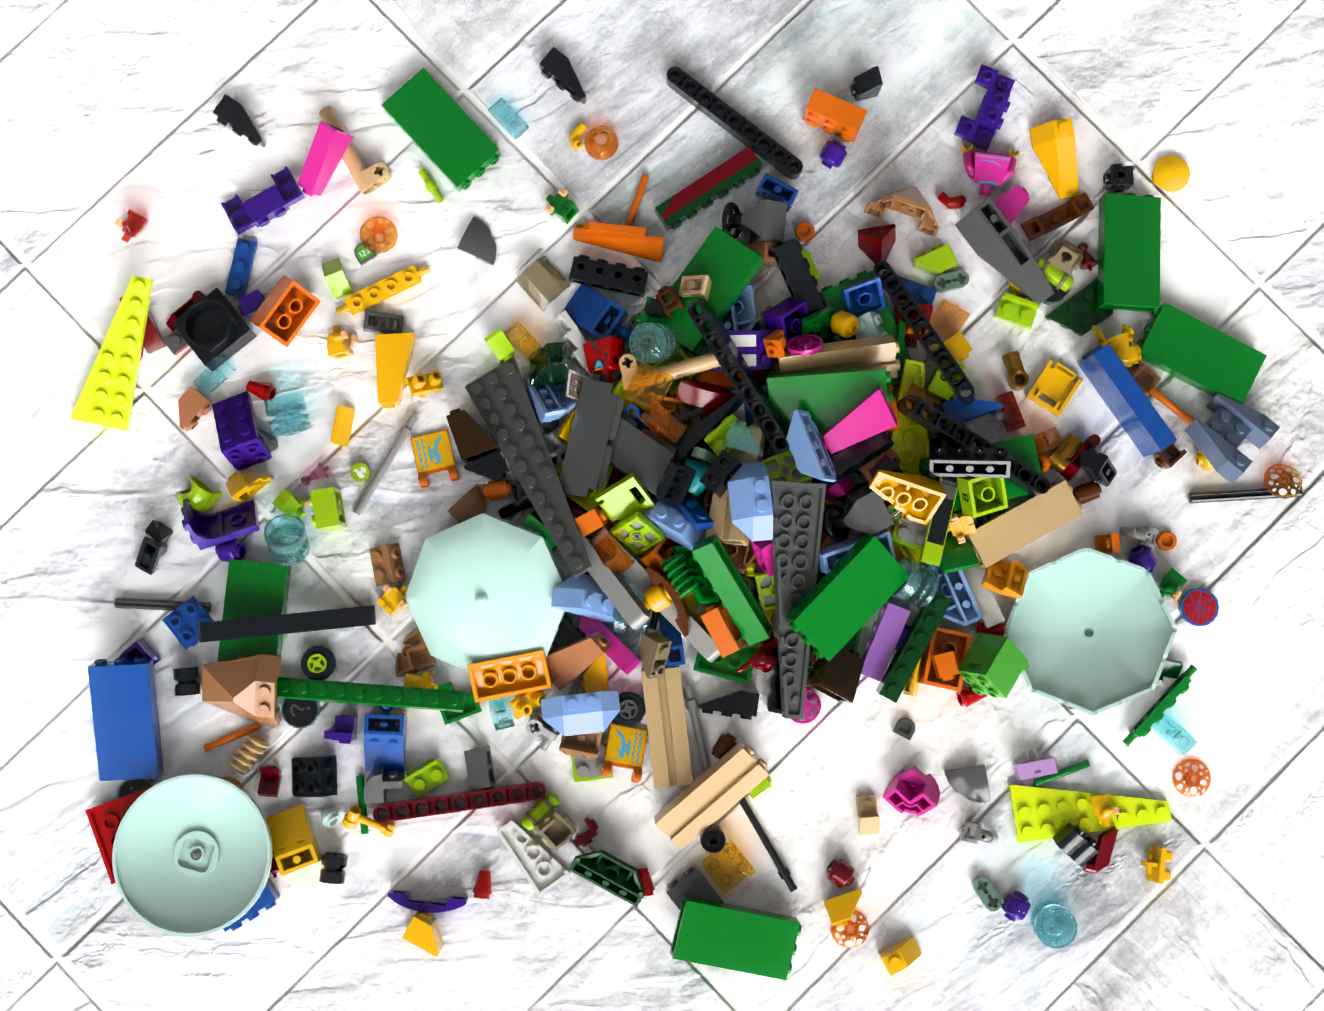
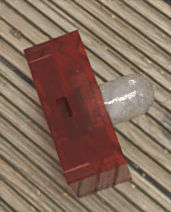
[990,391,1026,433]

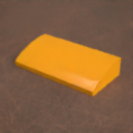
[467,649,553,703]

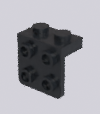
[291,755,338,797]

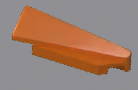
[573,222,664,263]

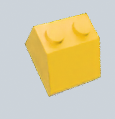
[402,911,443,957]

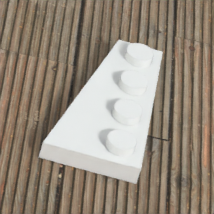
[495,820,571,897]

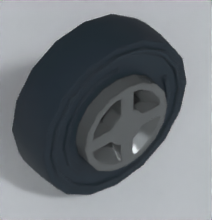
[614,691,646,726]

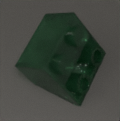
[530,342,568,386]

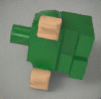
[544,187,579,224]
[1158,568,1187,602]

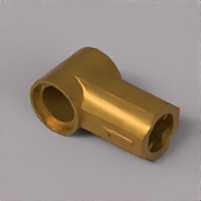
[1002,351,1029,391]
[1048,434,1083,473]

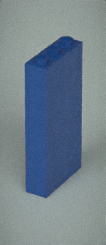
[1078,344,1177,457]
[88,657,164,781]

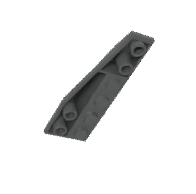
[955,198,1054,305]

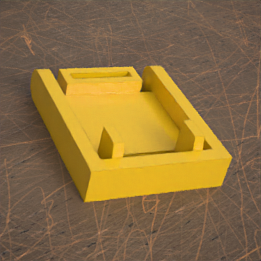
[1025,358,1083,417]

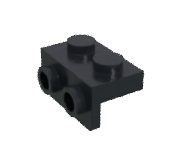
[655,462,696,506]
[554,614,587,647]

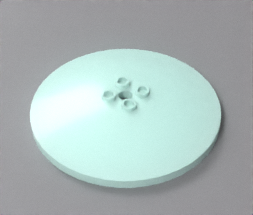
[112,774,273,937]

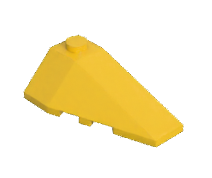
[1029,118,1079,200]
[869,470,946,525]

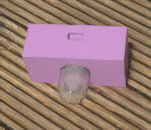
[1012,747,1058,780]

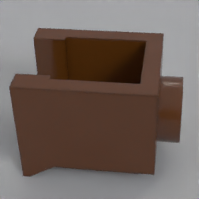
[655,285,686,319]
[1153,441,1187,469]

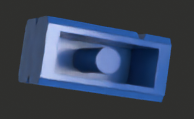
[755,173,799,212]

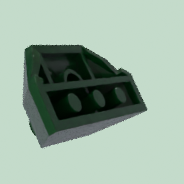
[568,849,645,907]

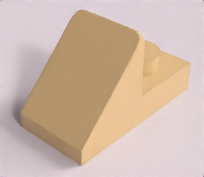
[678,275,712,301]
[856,794,880,836]

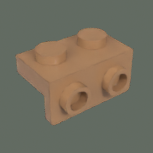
[369,543,406,586]
[559,732,602,759]

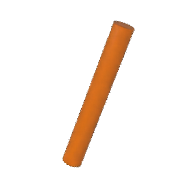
[625,174,649,226]
[1147,386,1195,425]
[203,723,261,752]

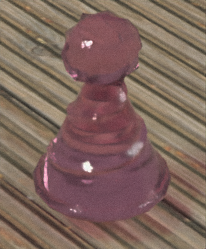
[301,462,329,485]

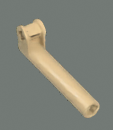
[318,106,392,195]
[619,352,720,394]

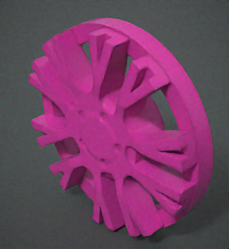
[786,334,823,357]
[791,688,821,724]

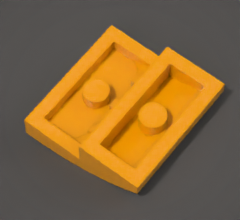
[981,560,1029,598]

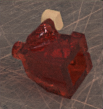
[115,209,149,243]

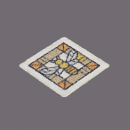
[566,370,592,401]

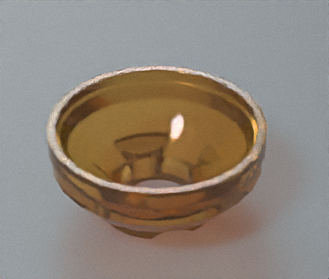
[584,125,619,160]

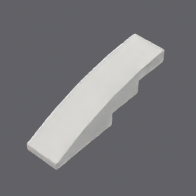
[554,310,600,381]
[962,566,1005,628]

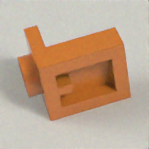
[763,329,787,358]
[1094,533,1121,554]

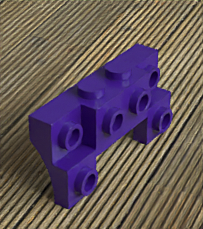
[954,64,1015,152]
[221,166,305,235]

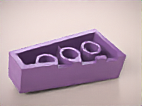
[860,597,911,682]

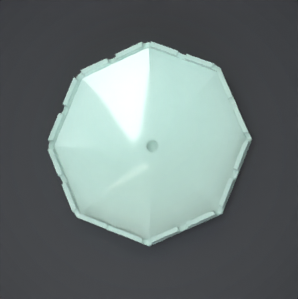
[405,513,565,671]
[1004,548,1177,716]

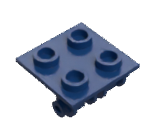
[162,595,214,650]

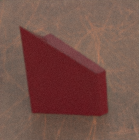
[857,224,896,271]

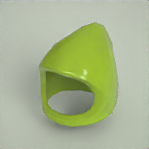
[176,475,222,513]

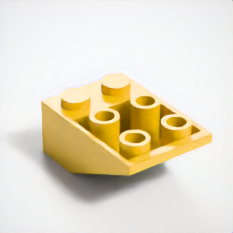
[266,804,322,876]

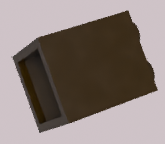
[446,408,501,464]
[806,648,865,703]

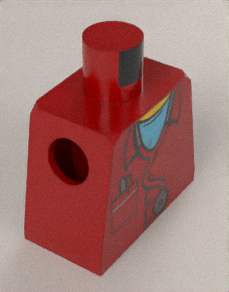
[583,336,623,383]

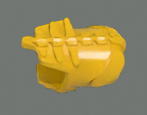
[1092,324,1142,367]

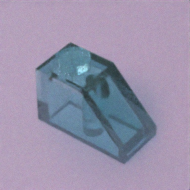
[723,420,763,457]
[489,696,515,731]
[1150,713,1198,756]

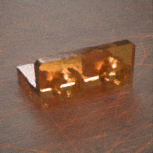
[638,404,686,444]

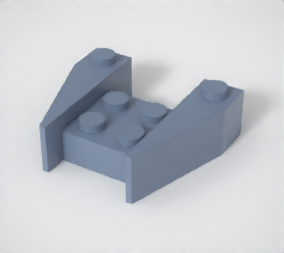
[1185,394,1280,484]

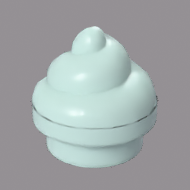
[321,808,341,828]

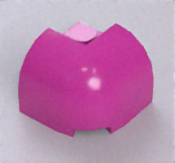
[882,765,940,816]

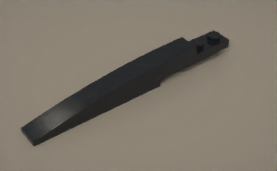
[600,394,743,508]

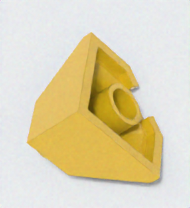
[225,472,274,503]

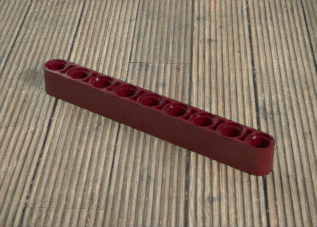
[373,781,547,823]

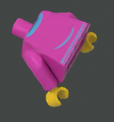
[960,143,1020,196]

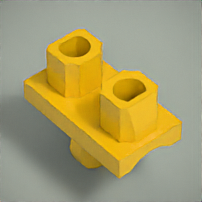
[405,370,444,397]
[509,690,546,719]
[1140,845,1173,884]

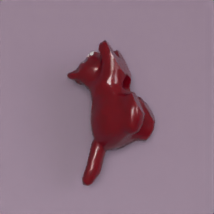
[736,633,778,673]

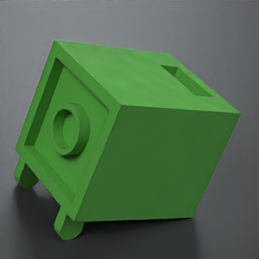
[958,633,1029,698]

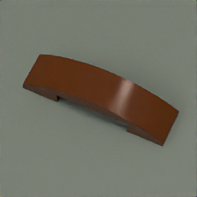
[1021,192,1095,241]
[645,564,691,637]

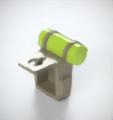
[1036,237,1084,292]
[521,792,577,850]

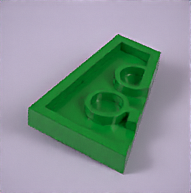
[671,546,719,604]
[693,647,758,685]

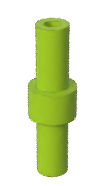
[418,168,445,204]

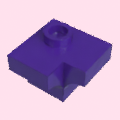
[118,637,161,665]
[324,715,358,744]

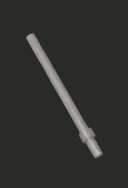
[353,413,418,516]
[684,684,711,772]

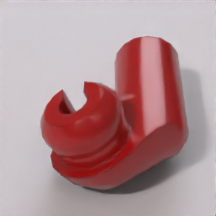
[937,192,966,209]

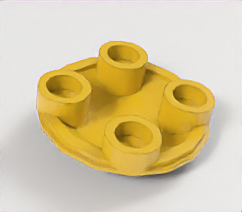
[1152,155,1190,193]

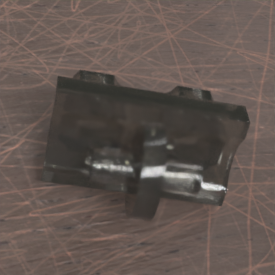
[666,403,703,437]

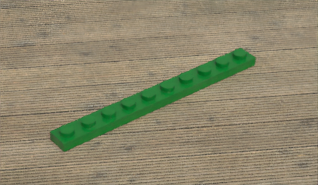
[277,677,467,712]

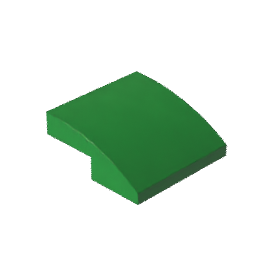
[939,533,979,573]

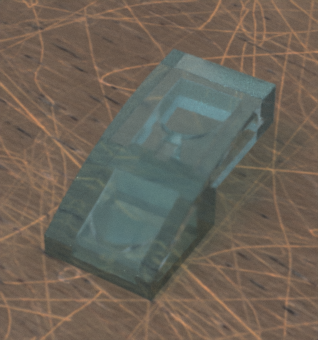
[488,97,529,140]
[192,361,237,396]

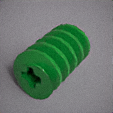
[660,554,699,599]

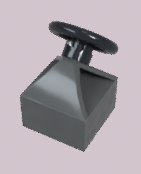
[722,199,787,244]
[823,484,894,542]

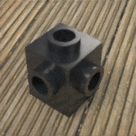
[1103,164,1134,193]

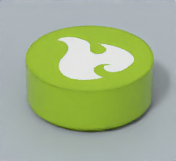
[350,463,371,482]

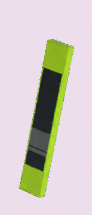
[919,477,958,566]

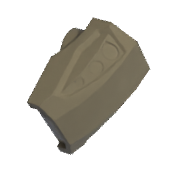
[516,256,571,311]

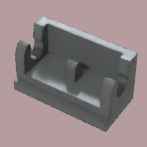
[464,746,496,790]

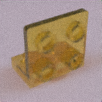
[623,362,674,418]
[701,838,756,893]

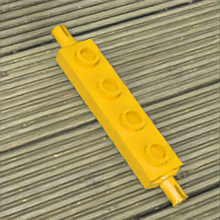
[335,264,431,316]

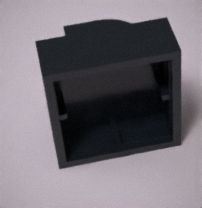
[172,288,257,372]

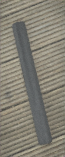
[114,598,212,613]

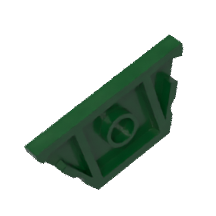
[1045,278,1113,337]

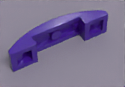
[388,890,468,913]

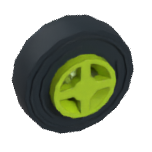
[301,646,336,680]

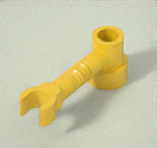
[342,806,396,838]

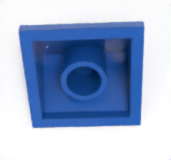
[840,275,886,317]

